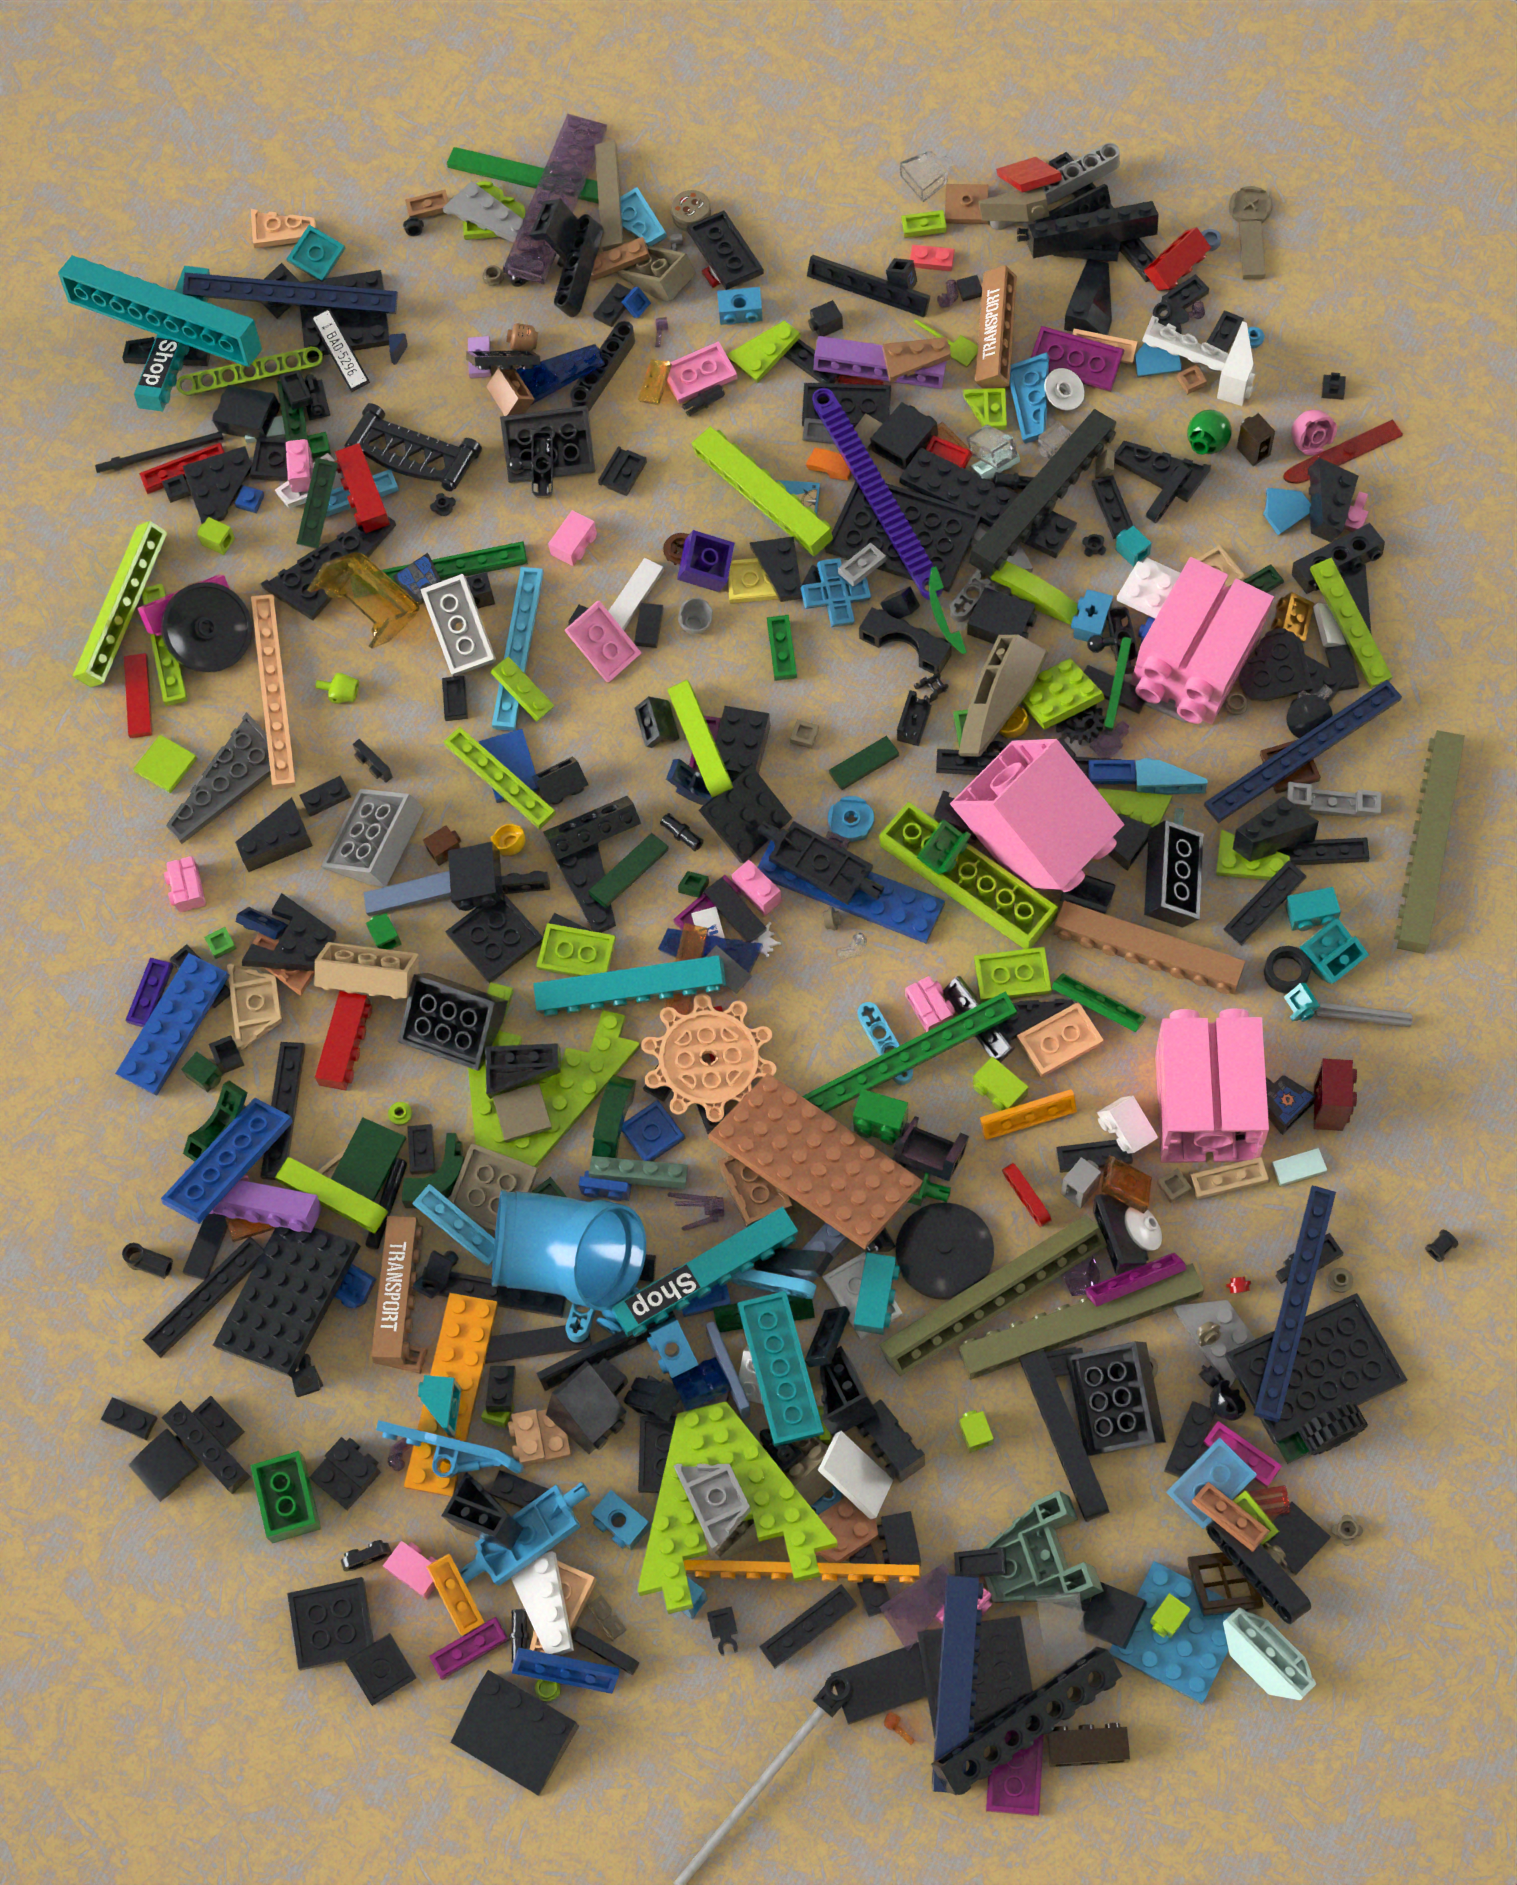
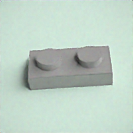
[838,543,886,587]

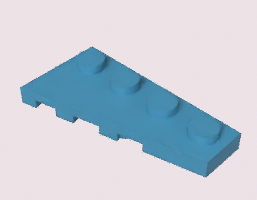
[1009,352,1049,444]

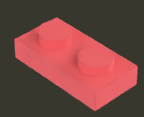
[910,245,955,271]

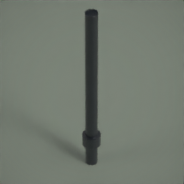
[95,431,224,473]

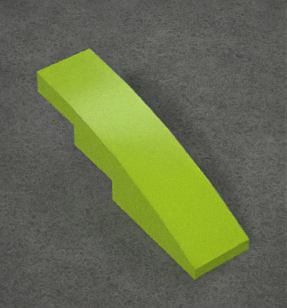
[991,561,1079,625]

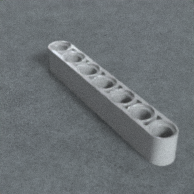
[990,143,1120,230]

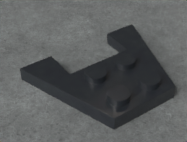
[242,893,336,971]

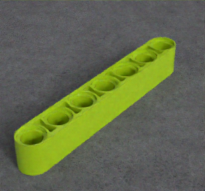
[176,347,324,396]
[667,679,734,798]

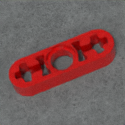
[1002,1163,1052,1227]

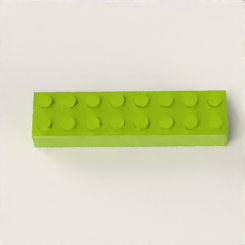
[879,802,1058,949]

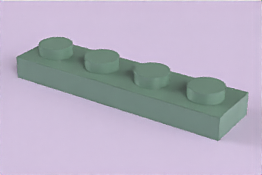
[589,1156,688,1189]

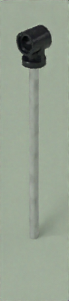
[673,1674,854,1885]

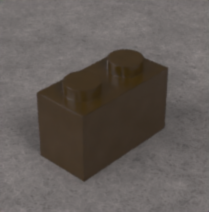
[1237,413,1275,466]

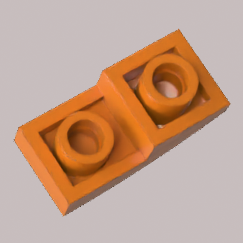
[806,448,852,481]

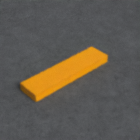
[980,1089,1077,1140]

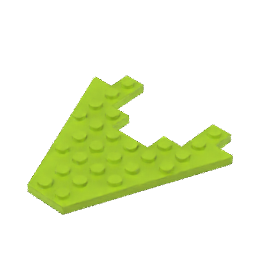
[468,982,641,1168]
[638,1401,838,1614]

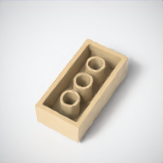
[314,942,419,999]

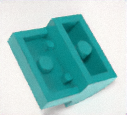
[1299,918,1369,984]

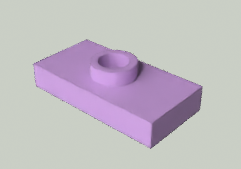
[468,336,491,378]

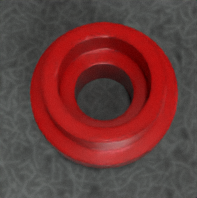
[1226,1276,1251,1294]

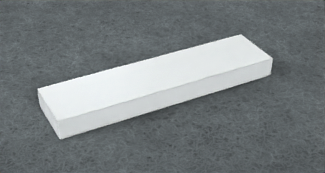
[608,558,664,630]

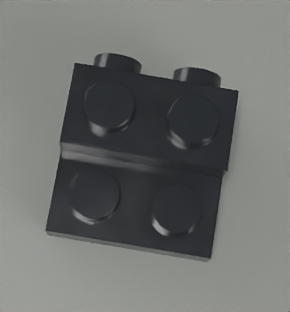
[309,1437,381,1511]

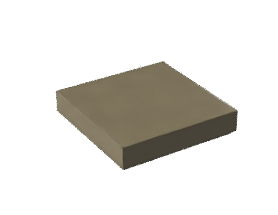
[493,1083,552,1143]

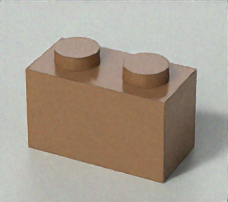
[486,367,535,416]

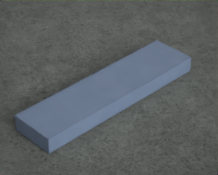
[363,871,451,916]
[706,1321,751,1420]

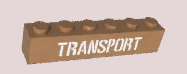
[975,265,1017,389]
[371,1216,423,1365]

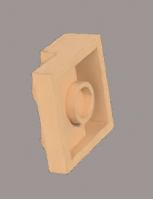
[508,1409,572,1467]

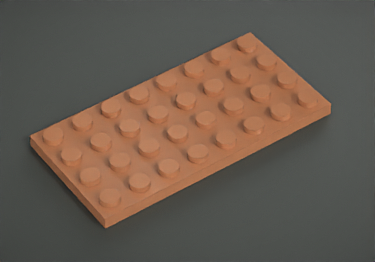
[708,1073,923,1250]

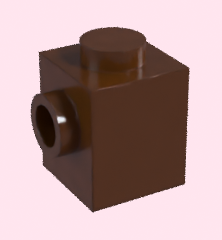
[423,825,462,866]

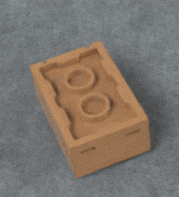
[718,1155,793,1228]

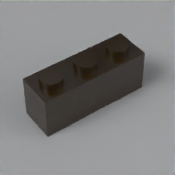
[1047,1723,1130,1767]

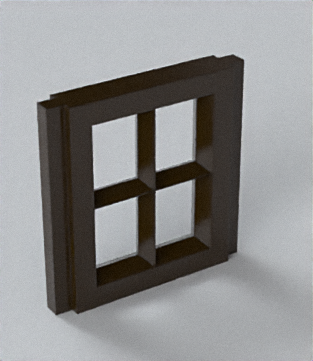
[1187,1552,1264,1617]

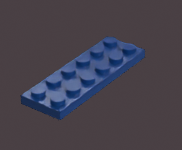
[115,953,230,1096]
[161,1098,293,1224]

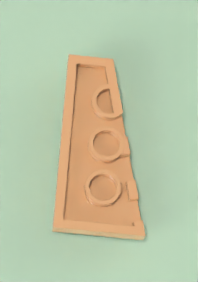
[529,1561,597,1656]

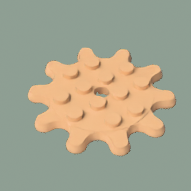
[641,993,776,1122]

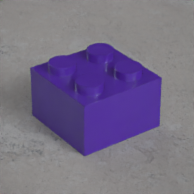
[677,530,735,592]

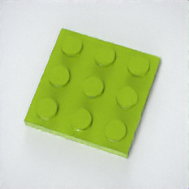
[1021,658,1105,730]

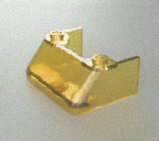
[307,552,420,649]

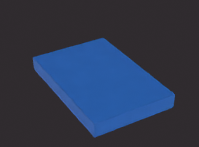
[479,729,538,803]

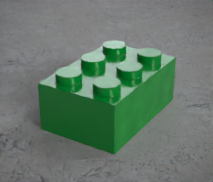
[250,1451,321,1544]

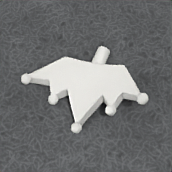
[750,922,781,957]

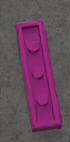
[1085,1252,1186,1307]

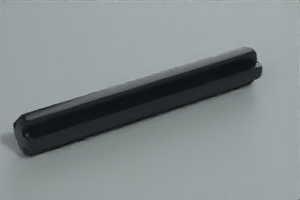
[365,1158,407,1250]

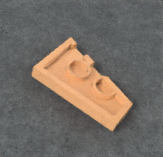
[251,209,316,248]

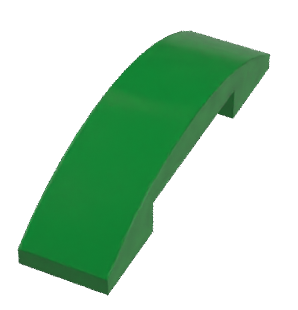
[929,566,967,654]

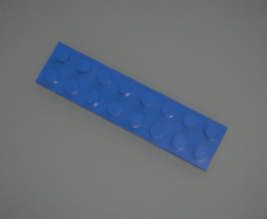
[757,841,945,944]

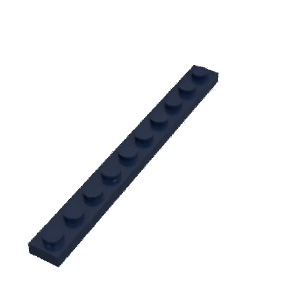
[183,272,398,314]
[1204,680,1402,823]
[1254,1185,1336,1423]

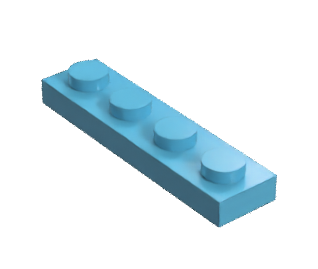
[326,470,399,517]
[412,1184,495,1266]

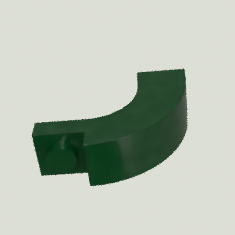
[591,1075,637,1158]
[183,1080,248,1162]
[402,1133,465,1209]

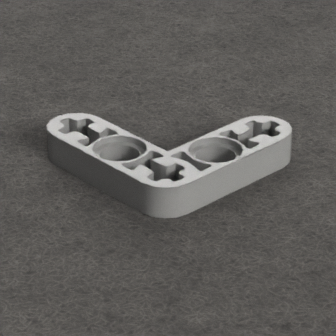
[950,569,1031,622]

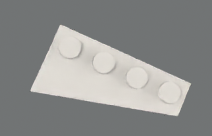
[1142,315,1229,371]
[511,1551,574,1656]

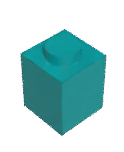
[1115,525,1152,567]

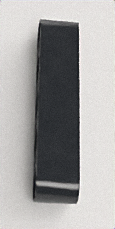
[554,214,603,317]
[570,321,635,411]
[1206,1521,1312,1624]

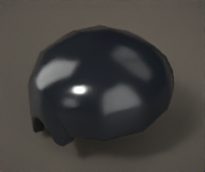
[1209,1380,1246,1421]

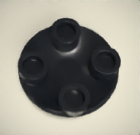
[1286,695,1333,739]

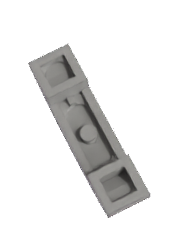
[1287,782,1381,817]

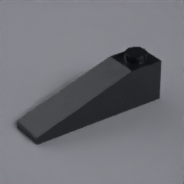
[1064,259,1112,335]

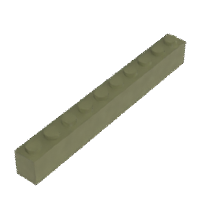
[1394,730,1465,954]
[879,1215,1107,1376]
[959,1263,1204,1380]

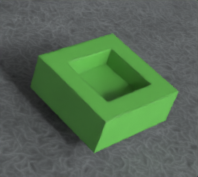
[204,927,237,959]

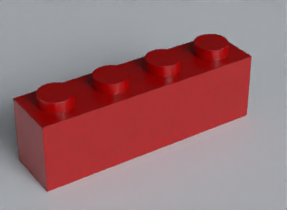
[333,443,390,533]
[315,991,372,1091]

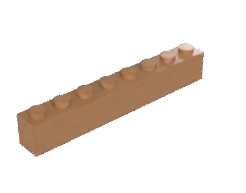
[1054,901,1245,995]

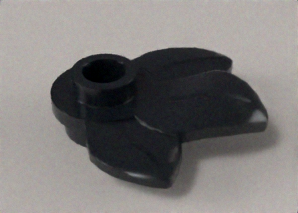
[1148,302,1190,334]

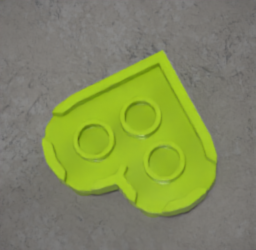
[463,181,527,240]

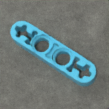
[858,1002,913,1085]
[730,1269,817,1299]

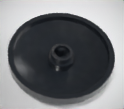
[161,582,252,673]
[895,1203,994,1300]

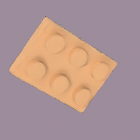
[1017,1002,1104,1078]

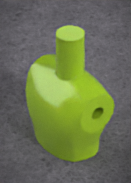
[315,673,359,704]

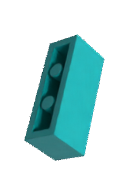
[854,1252,900,1335]

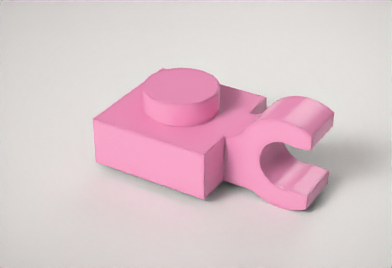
[1344,491,1368,532]

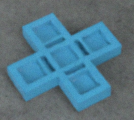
[801,558,871,627]

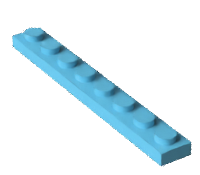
[492,567,544,731]

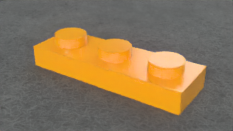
[426,1554,485,1636]

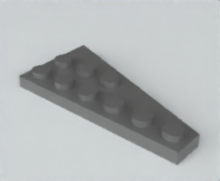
[166,712,271,844]

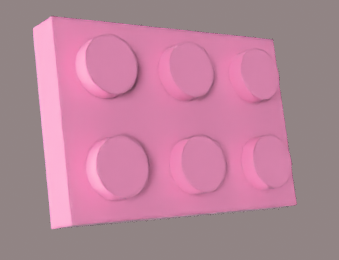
[660,341,738,404]
[564,601,641,682]

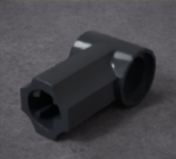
[122,1242,173,1279]

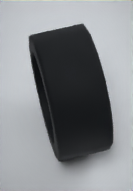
[1264,945,1311,994]

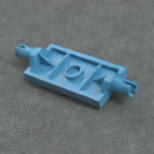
[458,1482,591,1586]

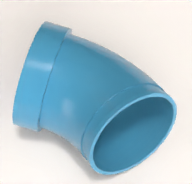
[492,1190,646,1311]

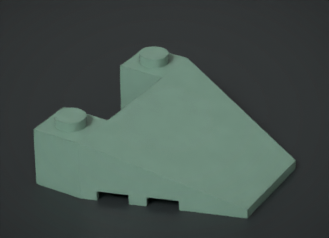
[983,1490,1103,1603]

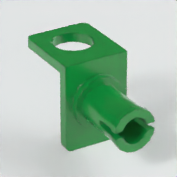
[907,1172,951,1206]

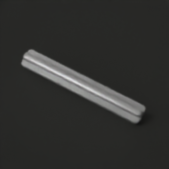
[1316,1002,1412,1027]

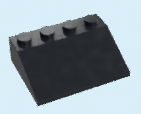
[500,406,595,483]
[397,973,508,1071]
[1066,1341,1166,1456]
[450,1670,579,1796]

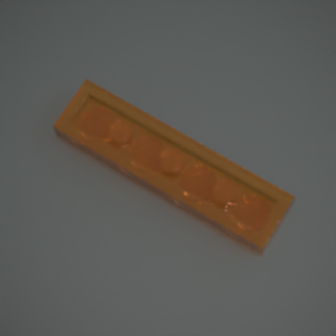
[664,923,709,1015]

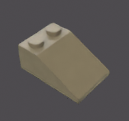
[617,245,696,301]

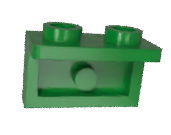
[916,819,971,875]

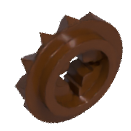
[663,533,689,565]

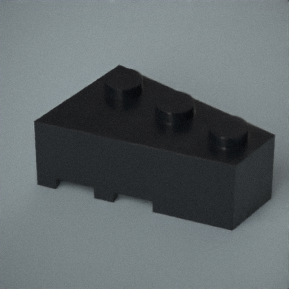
[1307,458,1359,542]
[235,797,313,872]
[820,1346,877,1438]
[855,1399,925,1483]
[441,1472,523,1550]

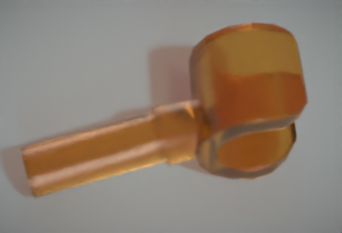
[884,1712,915,1745]

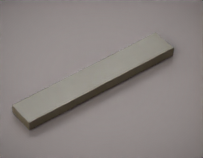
[595,140,624,251]

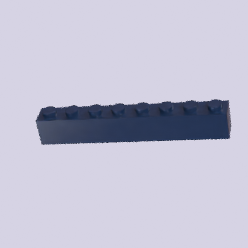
[931,1574,983,1794]

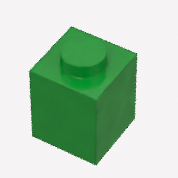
[366,913,402,950]

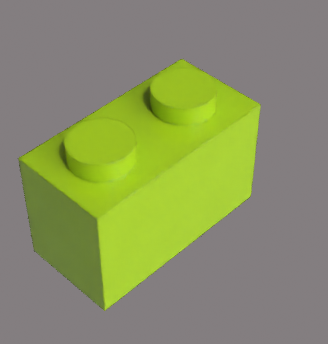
[973,1056,1029,1111]

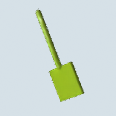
[914,319,978,367]

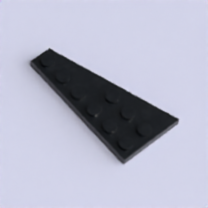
[261,517,396,621]

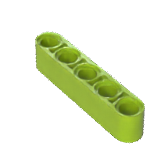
[275,1157,388,1233]

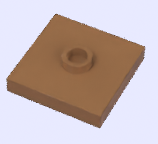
[945,184,988,224]

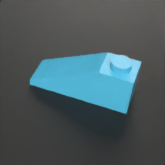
[1135,758,1208,795]

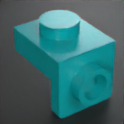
[1284,983,1320,1022]

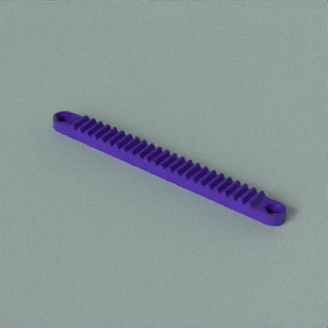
[812,388,943,600]

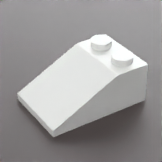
[1217,321,1255,406]

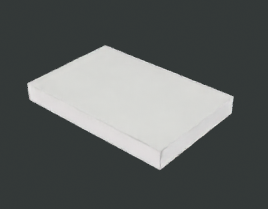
[822,1252,903,1340]
[818,1431,893,1520]

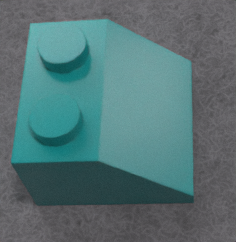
[418,1375,462,1438]

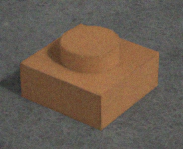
[1177,365,1207,395]

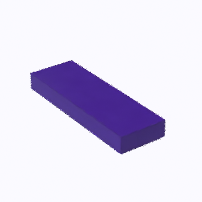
[125,958,173,1027]

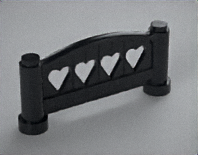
[344,403,482,492]

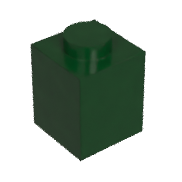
[181,1051,223,1093]

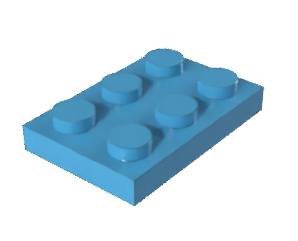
[1166,1437,1257,1529]

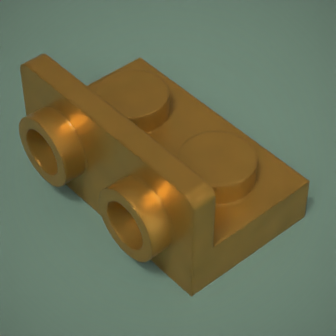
[1271,592,1315,643]

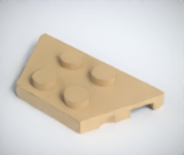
[227,964,283,1050]

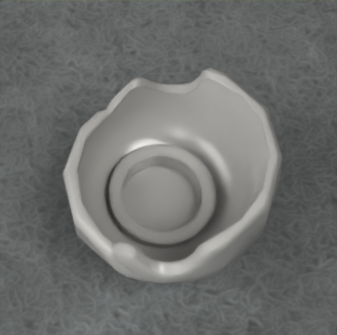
[678,598,713,634]

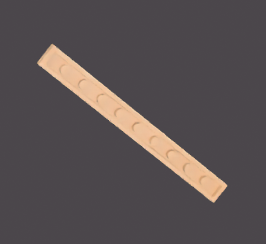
[251,594,296,790]

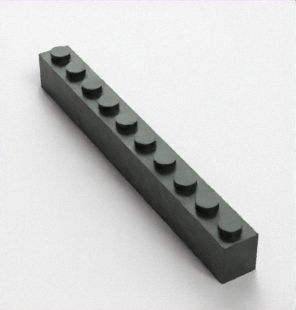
[969,409,1116,576]

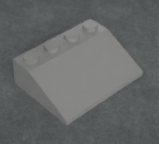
[321,789,425,887]

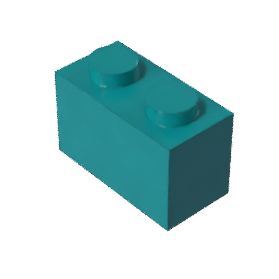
[1285,887,1341,931]

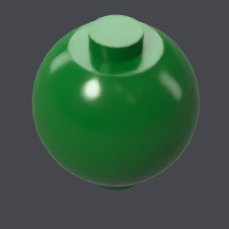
[1187,409,1232,455]

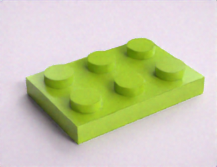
[536,923,616,977]
[974,947,1052,1003]

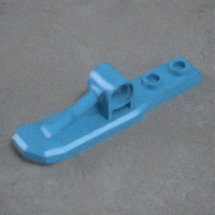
[376,1420,524,1478]

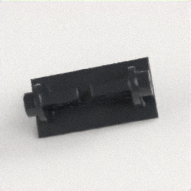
[304,374,331,421]
[759,1429,803,1471]

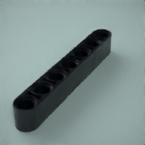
[1019,1349,1110,1522]

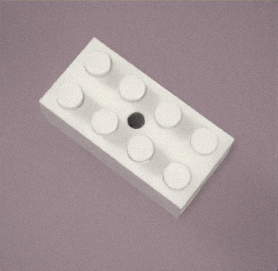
[420,574,496,676]

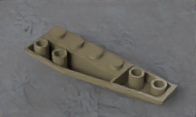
[959,635,1048,756]
[710,1437,833,1560]

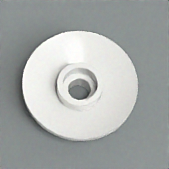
[1044,368,1084,411]
[1124,1205,1162,1251]

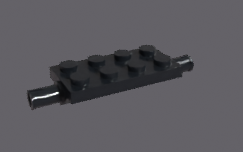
[757,820,885,905]

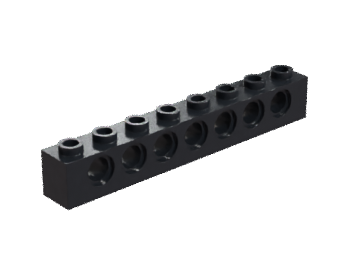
[931,1646,1122,1795]

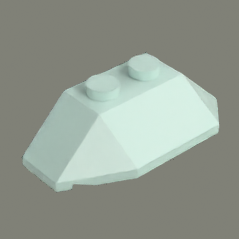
[1223,1607,1316,1700]

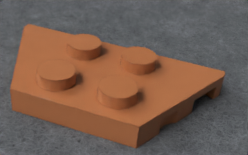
[815,1497,878,1563]

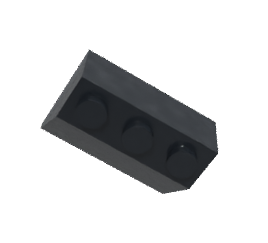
[1093,1194,1149,1276]

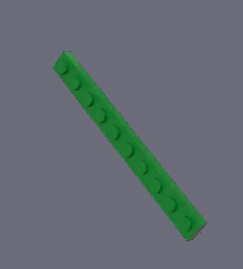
[802,991,1017,1113]

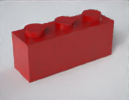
[1143,227,1211,291]

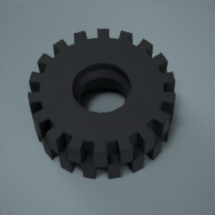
[1299,1401,1368,1455]

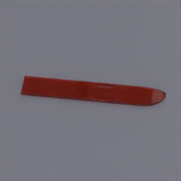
[1283,419,1403,484]

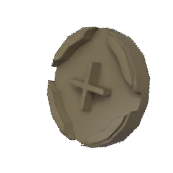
[1229,186,1272,223]

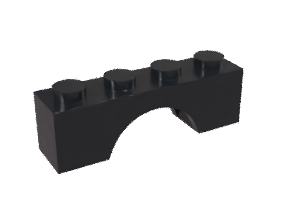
[859,607,952,674]

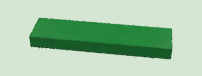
[1104,637,1132,731]
[1052,973,1146,1032]

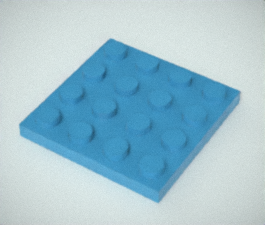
[1109,1561,1248,1704]

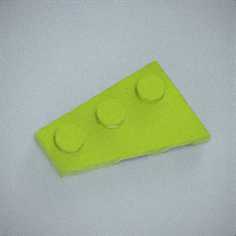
[726,320,801,383]
[1216,830,1290,880]

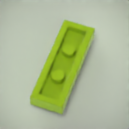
[491,656,554,722]

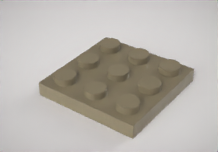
[449,1143,539,1230]

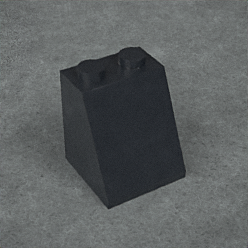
[546,1361,627,1454]

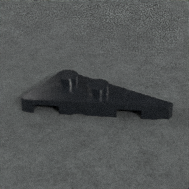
[998,999,1074,1041]

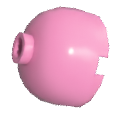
[1291,410,1337,456]

